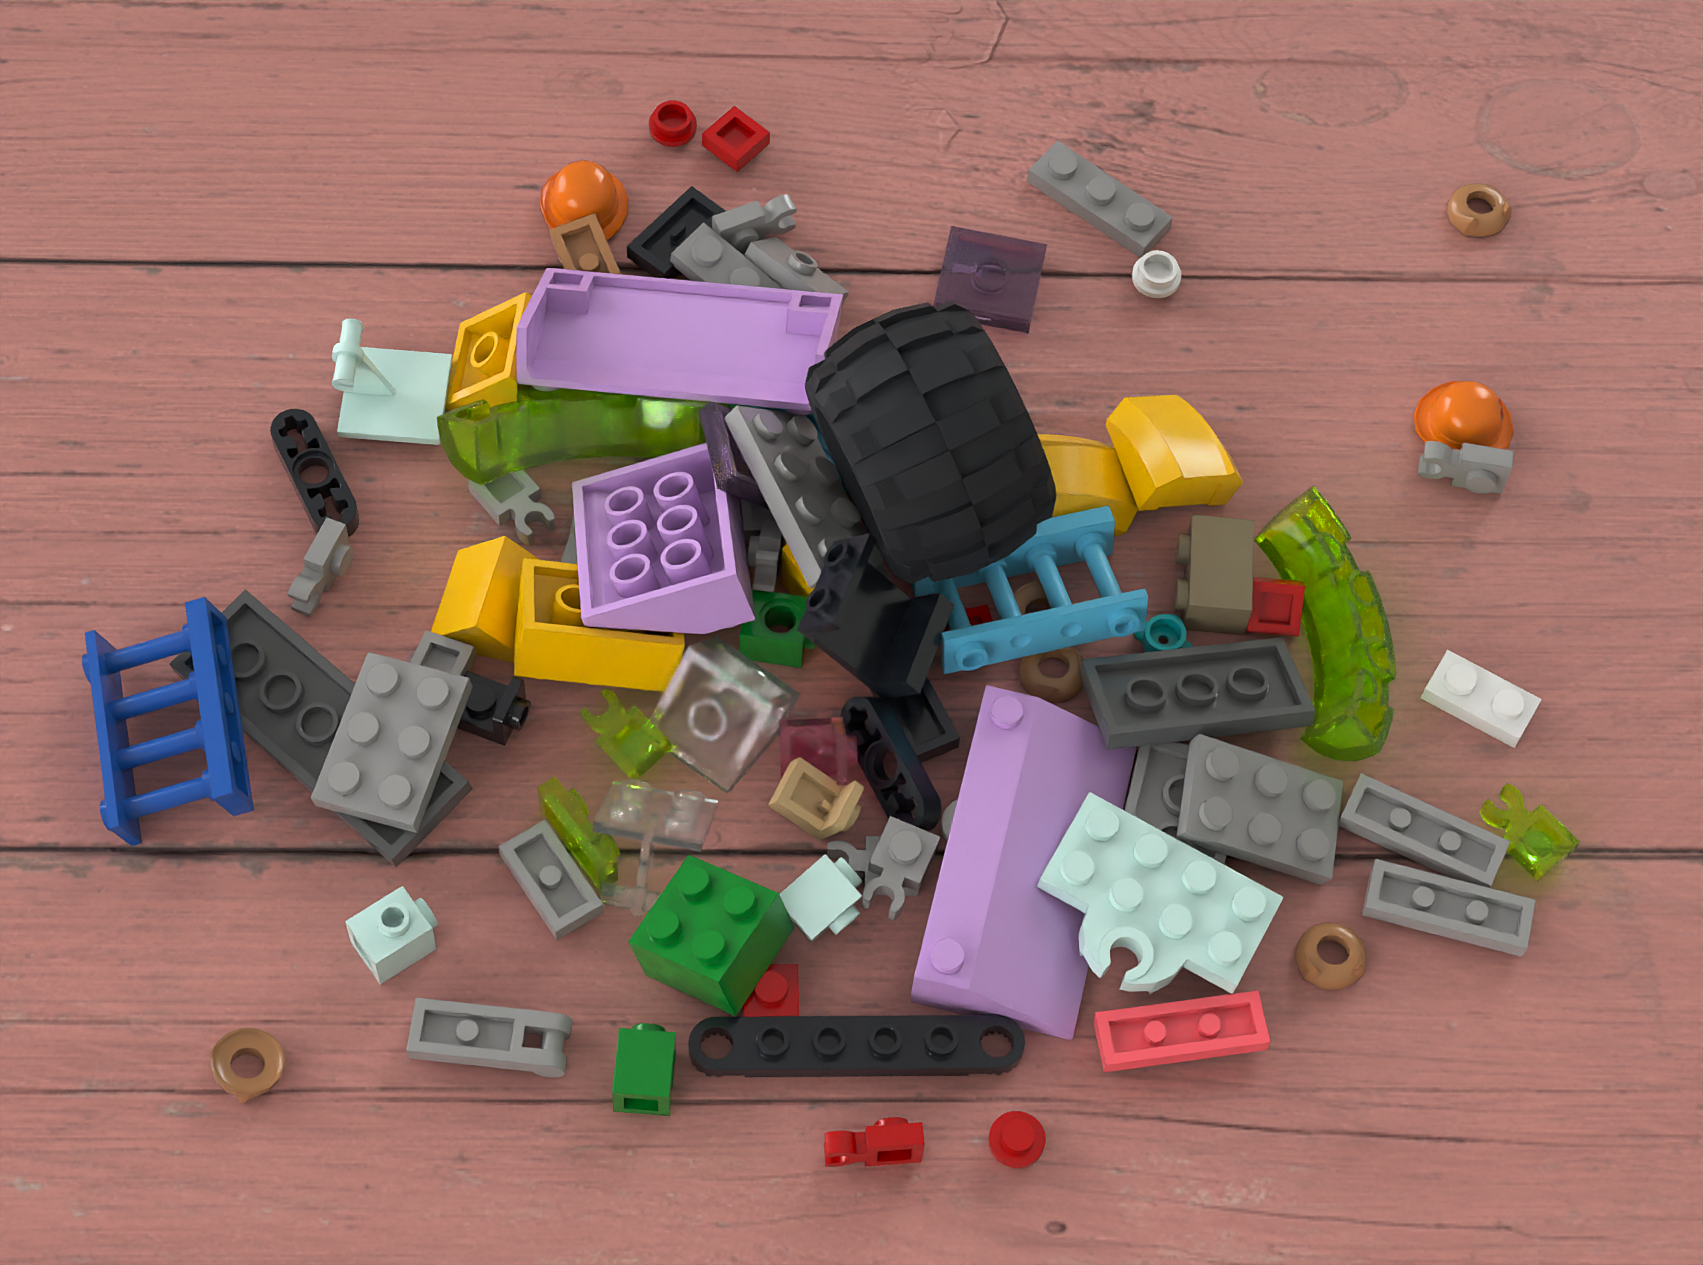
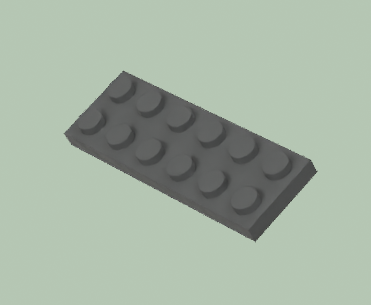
[169,589,473,867]

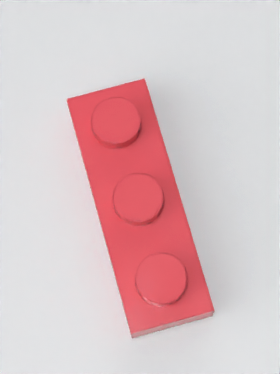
[1093,990,1271,1072]

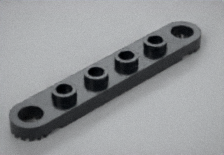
[688,1015,1025,1078]

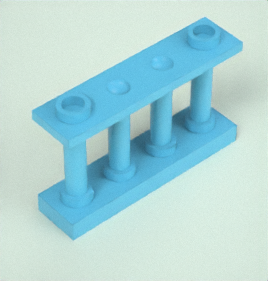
[910,506,1148,674]

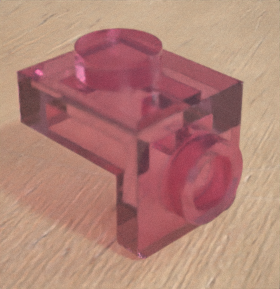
[778,717,857,785]

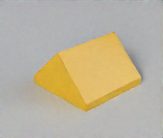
[445,292,532,420]
[431,536,540,663]

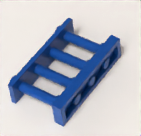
[82,597,254,846]

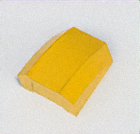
[1106,395,1243,511]
[1038,434,1138,536]

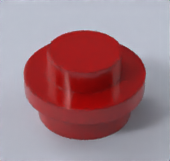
[649,100,697,147]
[988,1111,1046,1168]

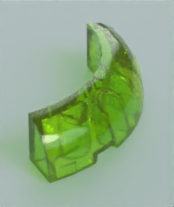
[437,388,727,485]
[1254,486,1396,762]

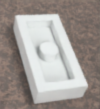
[1421,650,1542,748]

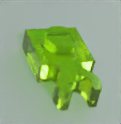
[580,688,674,783]
[1479,783,1580,882]

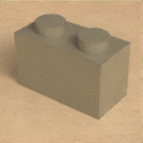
[1174,514,1254,635]

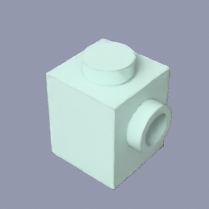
[779,854,862,943]
[345,886,438,985]

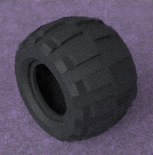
[804,301,1057,584]

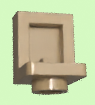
[768,757,865,841]

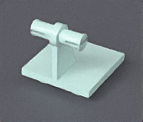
[332,318,453,445]

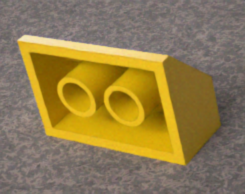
[514,558,685,693]

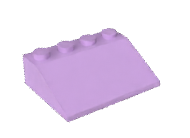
[572,442,755,634]

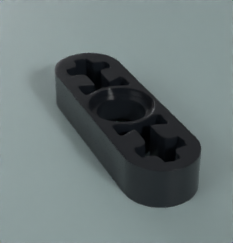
[270,409,359,537]
[840,696,942,832]

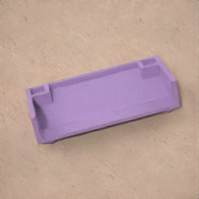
[516,268,843,415]
[910,685,1137,1040]

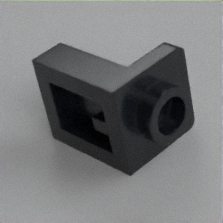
[457,671,531,746]

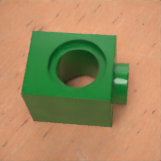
[739,589,815,668]
[612,1023,676,1116]

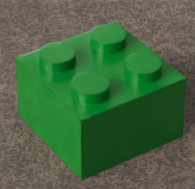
[628,854,795,1016]

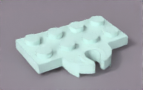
[1037,792,1284,995]

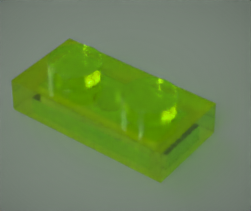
[537,776,620,891]

